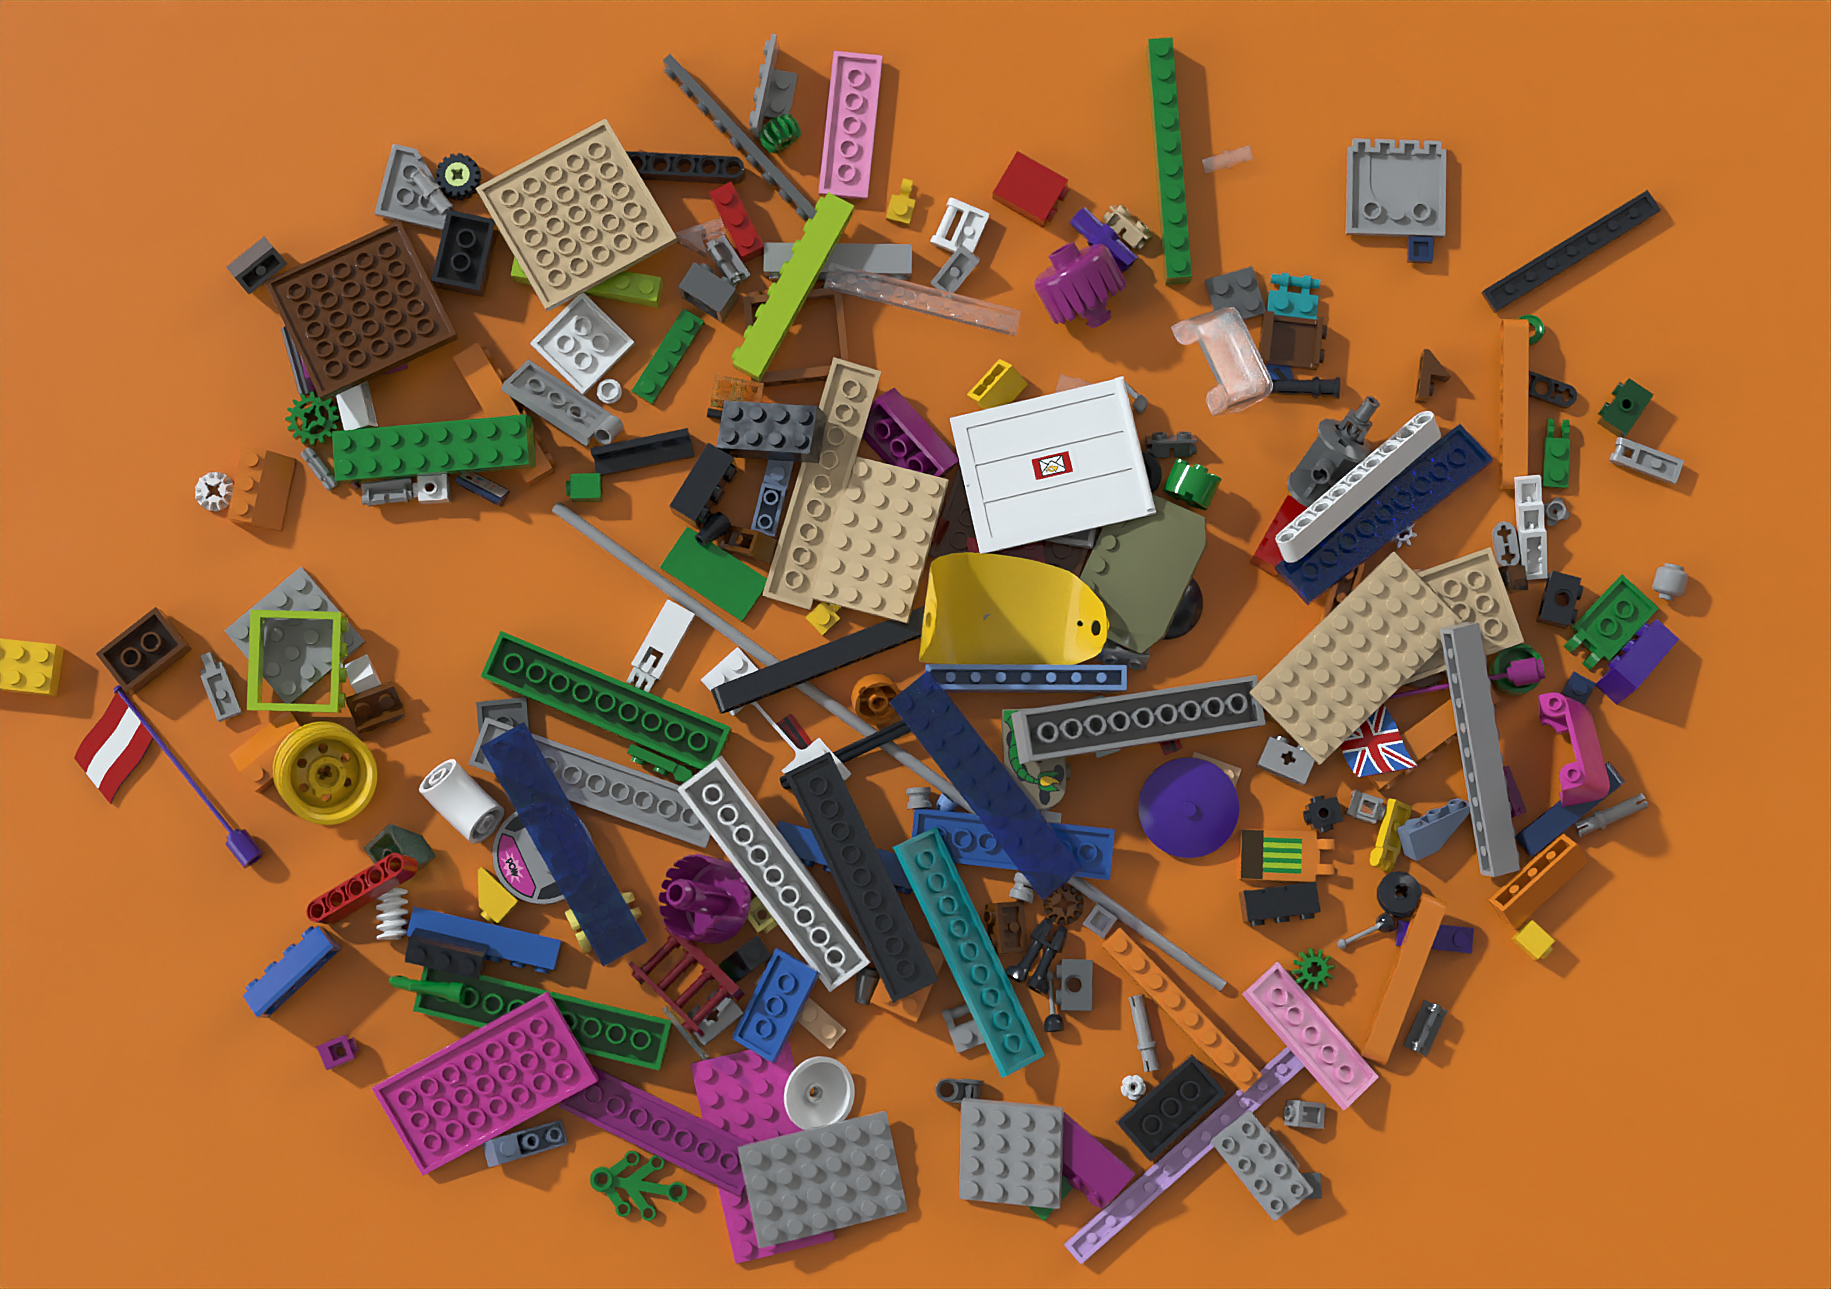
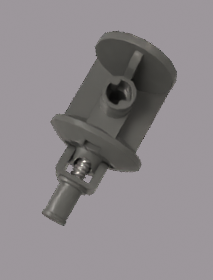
[1287,396,1380,507]

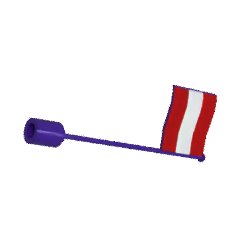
[74,685,264,868]

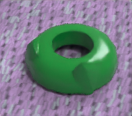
[1518,315,1545,345]

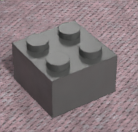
[678,262,739,323]

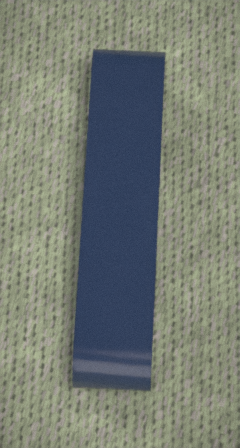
[1515,762,1625,857]

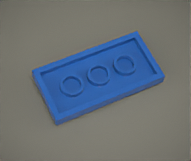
[731,948,821,1063]

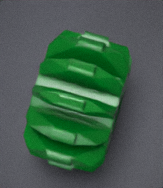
[759,114,801,153]
[1292,948,1335,991]

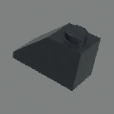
[717,936,772,984]

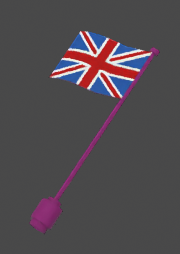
[1340,657,1545,778]

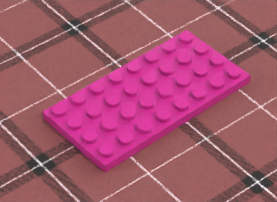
[372,991,599,1176]
[690,1040,835,1264]

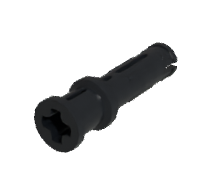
[1264,376,1340,399]

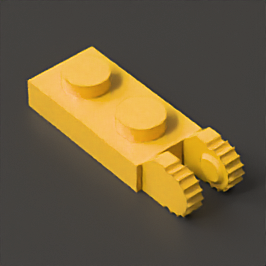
[1369,799,1412,872]

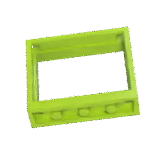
[247,609,349,713]

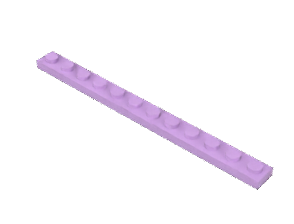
[1064,1046,1304,1264]

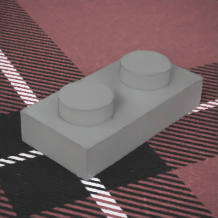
[930,244,980,298]

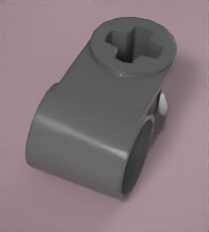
[935,1078,984,1104]

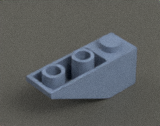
[1397,798,1470,861]
[482,1120,568,1167]

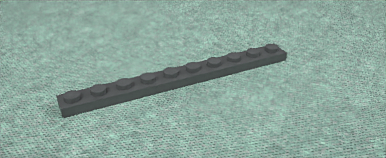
[663,54,817,221]

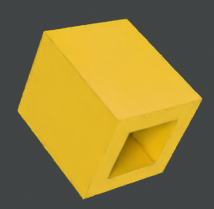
[1511,920,1555,960]

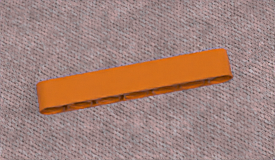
[1499,319,1529,490]
[1360,893,1447,1065]

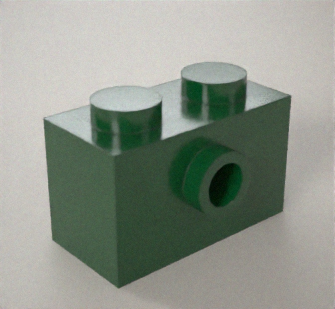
[1597,378,1654,438]

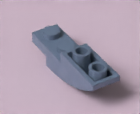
[751,460,795,537]

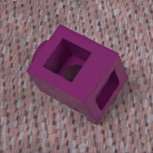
[317,1034,360,1070]

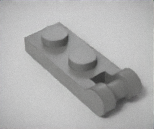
[1609,437,1684,485]

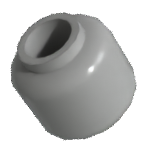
[1652,563,1689,601]

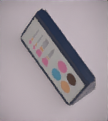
[456,472,510,507]

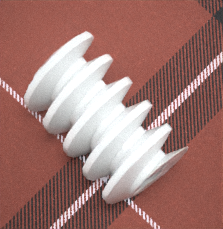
[376,888,409,940]

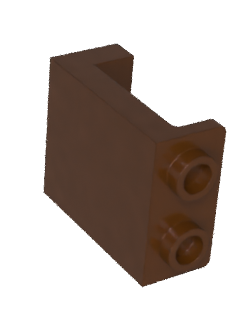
[1257,311,1327,370]

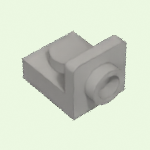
[1283,1100,1325,1129]

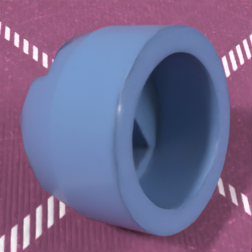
[936,793,958,811]

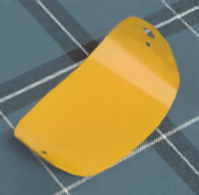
[919,552,1109,665]

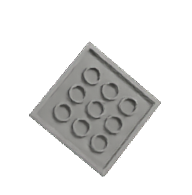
[225,567,366,704]
[959,1098,1064,1209]

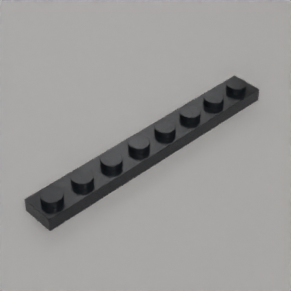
[1481,190,1661,313]

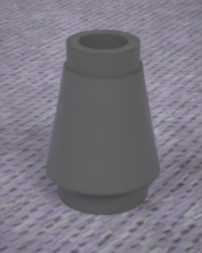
[855,966,881,1005]

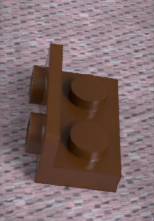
[345,681,405,734]
[984,901,1028,954]

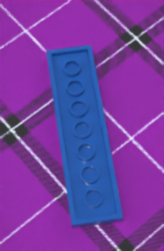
[912,808,1115,880]

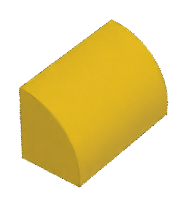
[967,359,1028,410]

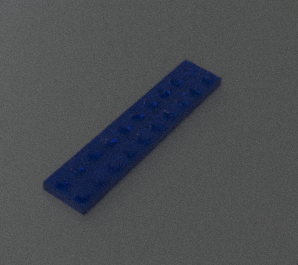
[1275,424,1493,605]
[889,670,1083,900]
[480,722,648,967]

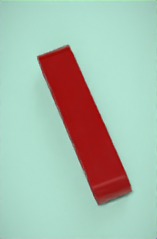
[306,853,418,925]

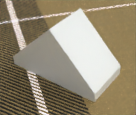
[344,654,382,694]

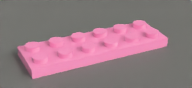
[819,51,883,200]
[1242,962,1379,1110]

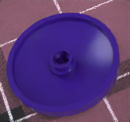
[1138,757,1239,858]

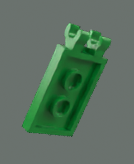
[1563,574,1658,670]

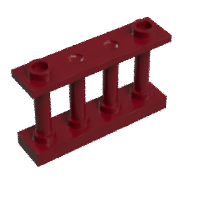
[629,926,745,1038]

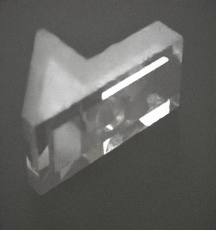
[675,218,726,258]

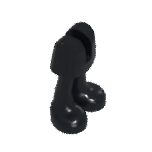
[1005,917,1068,996]

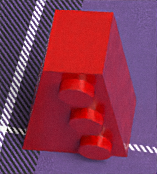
[1249,495,1308,577]

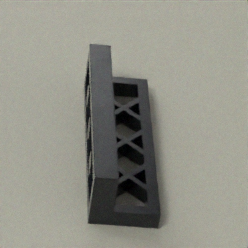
[590,428,694,476]

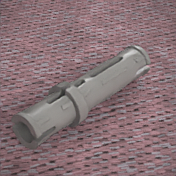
[1573,793,1648,838]
[1128,994,1160,1072]

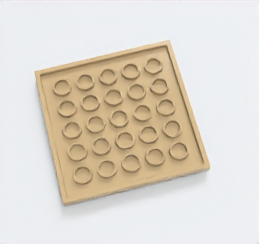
[476,118,677,312]

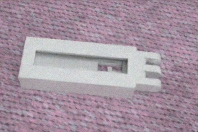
[626,599,696,693]

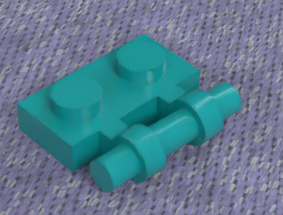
[1267,272,1321,320]

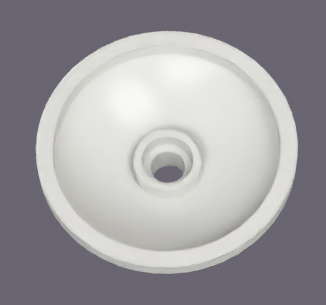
[784,1056,855,1130]

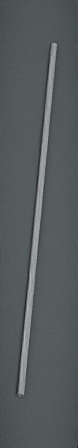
[552,502,1227,992]

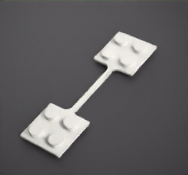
[701,647,852,781]

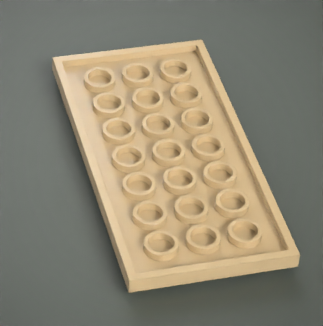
[1249,552,1463,765]

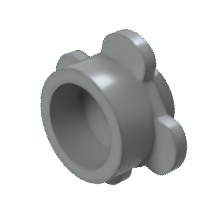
[1544,497,1569,526]

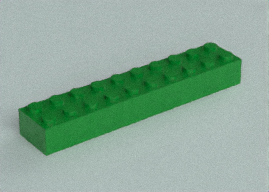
[480,631,732,771]
[413,967,674,1071]

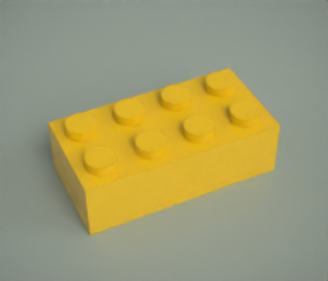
[0,638,64,697]

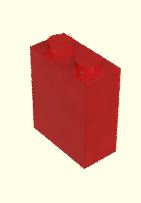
[992,151,1070,227]

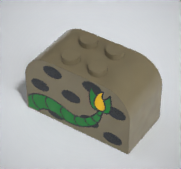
[1001,708,1071,814]

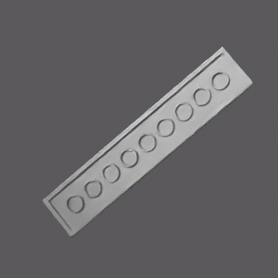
[468,717,711,848]

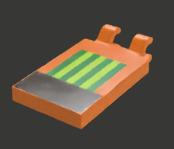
[1239,829,1335,882]

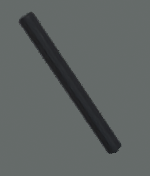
[779,716,918,790]

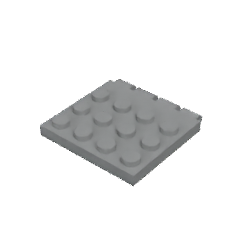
[1346,138,1446,238]

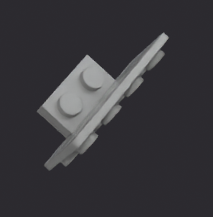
[749,34,798,141]
[1211,1110,1313,1221]

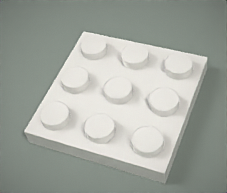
[530,293,635,396]

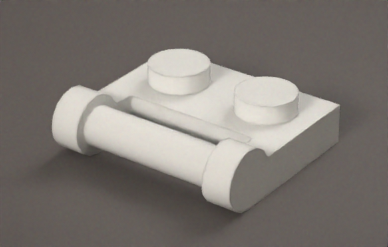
[930,198,990,253]

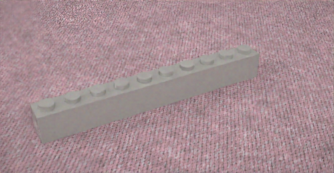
[1440,622,1520,877]

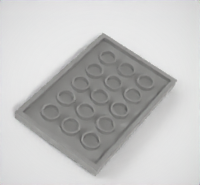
[737,1111,908,1248]

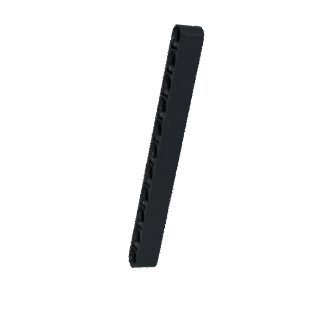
[711,606,925,714]

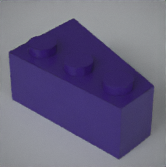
[1595,619,1679,705]

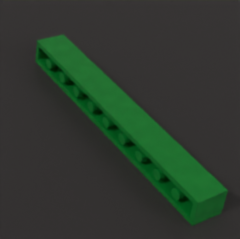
[1146,37,1192,285]

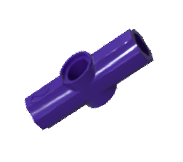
[1070,207,1137,274]

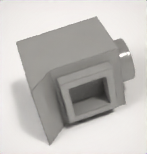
[1345,790,1386,825]

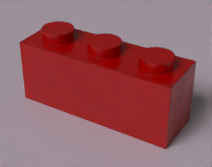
[709,182,764,263]

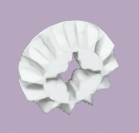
[195,472,234,511]

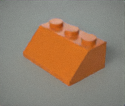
[227,446,296,532]
[230,711,319,794]

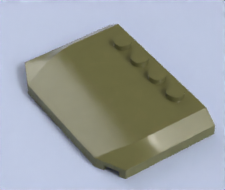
[1077,494,1207,654]

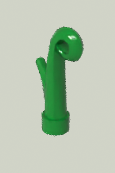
[388,975,466,1004]

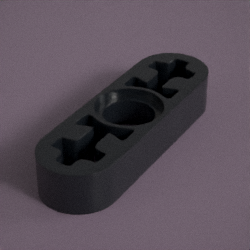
[1528,371,1577,408]

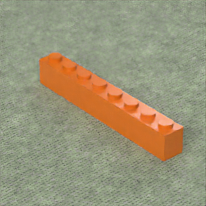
[1102,928,1262,1094]

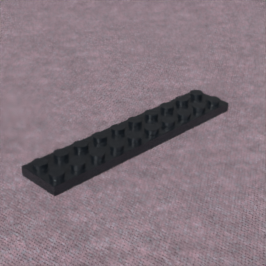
[784,752,939,1003]

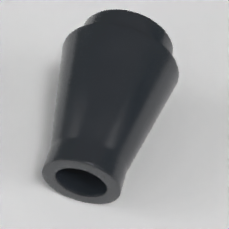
[695,512,731,547]

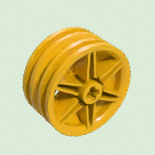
[273,722,377,825]

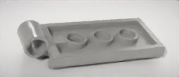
[501,359,624,446]

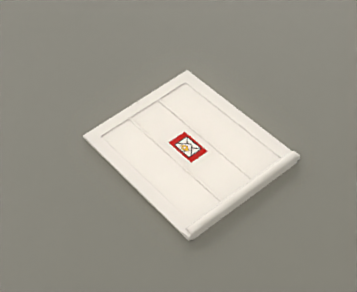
[950,376,1156,554]

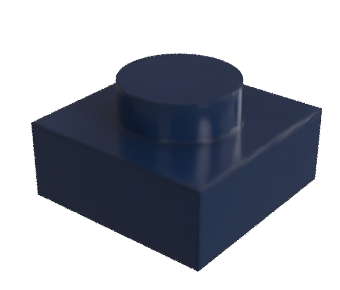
[1407,236,1434,264]
[1561,671,1596,704]

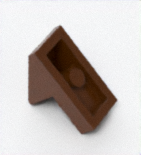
[1415,349,1451,403]

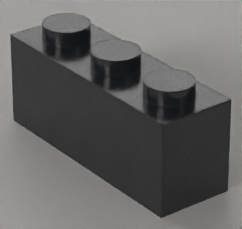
[404,928,489,979]

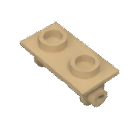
[1103,205,1153,250]

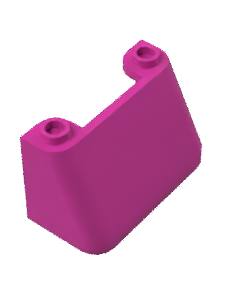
[1538,692,1610,808]

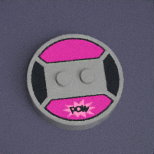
[493,803,595,905]

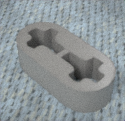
[1492,522,1520,569]

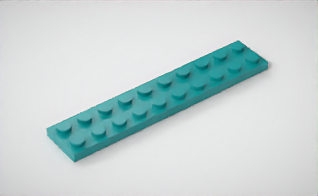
[893,827,1045,1078]

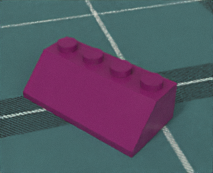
[862,387,959,478]
[1057,1106,1135,1209]

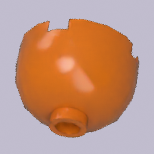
[851,673,903,725]

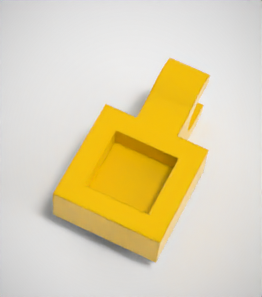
[886,178,916,225]
[805,602,843,636]

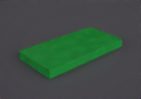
[660,526,767,622]

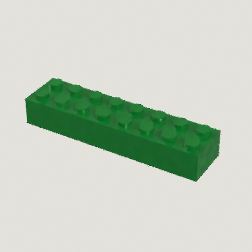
[332,414,536,484]

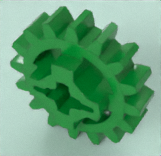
[285,392,341,447]

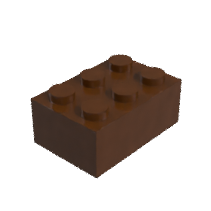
[96,607,192,695]

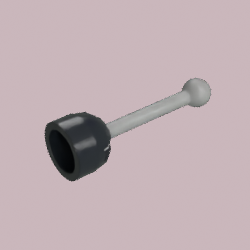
[1337,912,1397,949]
[1044,971,1064,1032]

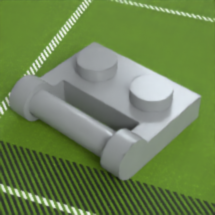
[941,1003,985,1053]

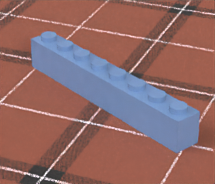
[926,664,1127,693]

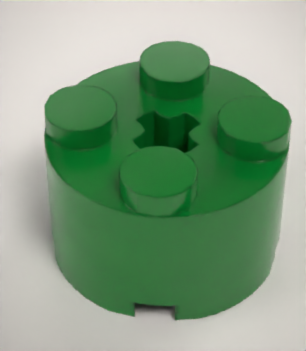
[1163,458,1222,511]
[1489,643,1545,696]

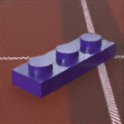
[1395,920,1474,953]

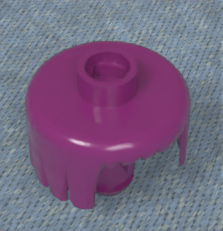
[1034,242,1126,329]
[659,854,751,944]

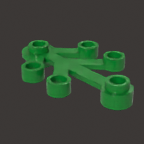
[590,1150,688,1221]

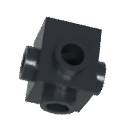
[1303,795,1344,833]

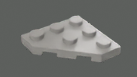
[375,144,453,231]

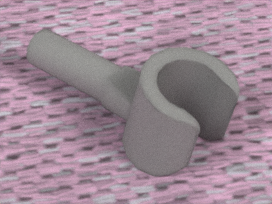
[1125,381,1148,413]

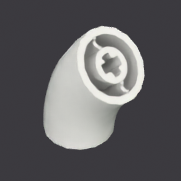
[419,759,504,844]

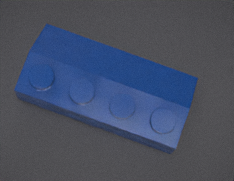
[243,926,342,1018]

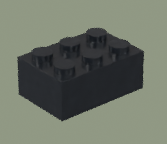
[431,210,499,297]
[669,443,738,529]

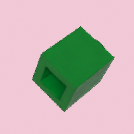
[566,473,603,502]

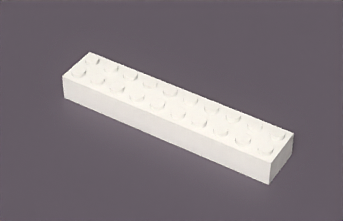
[677,755,872,992]

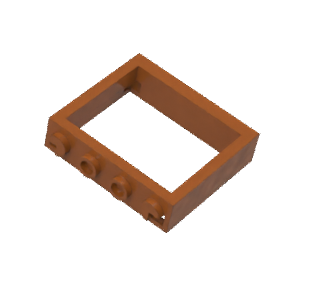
[743,284,849,388]

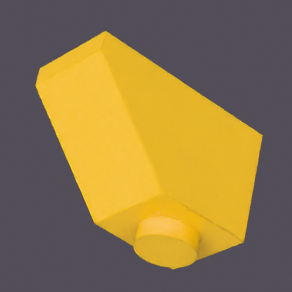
[478,867,521,924]

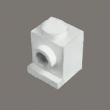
[413,474,451,504]

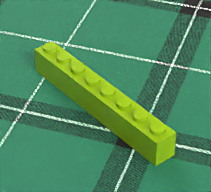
[731,192,855,382]

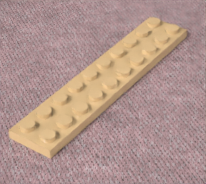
[762,357,881,610]

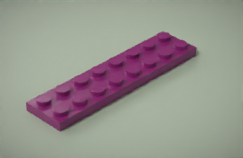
[559,1065,751,1196]

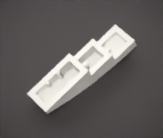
[1514,475,1547,580]

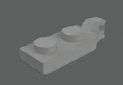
[200,652,243,722]

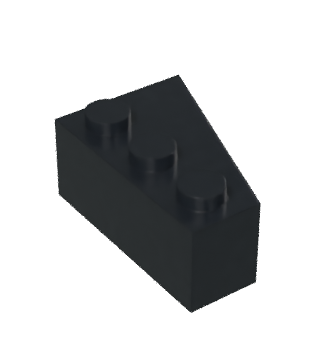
[1239,882,1321,927]

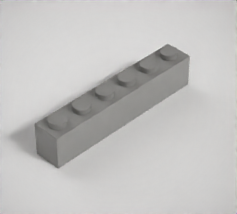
[764,243,912,283]

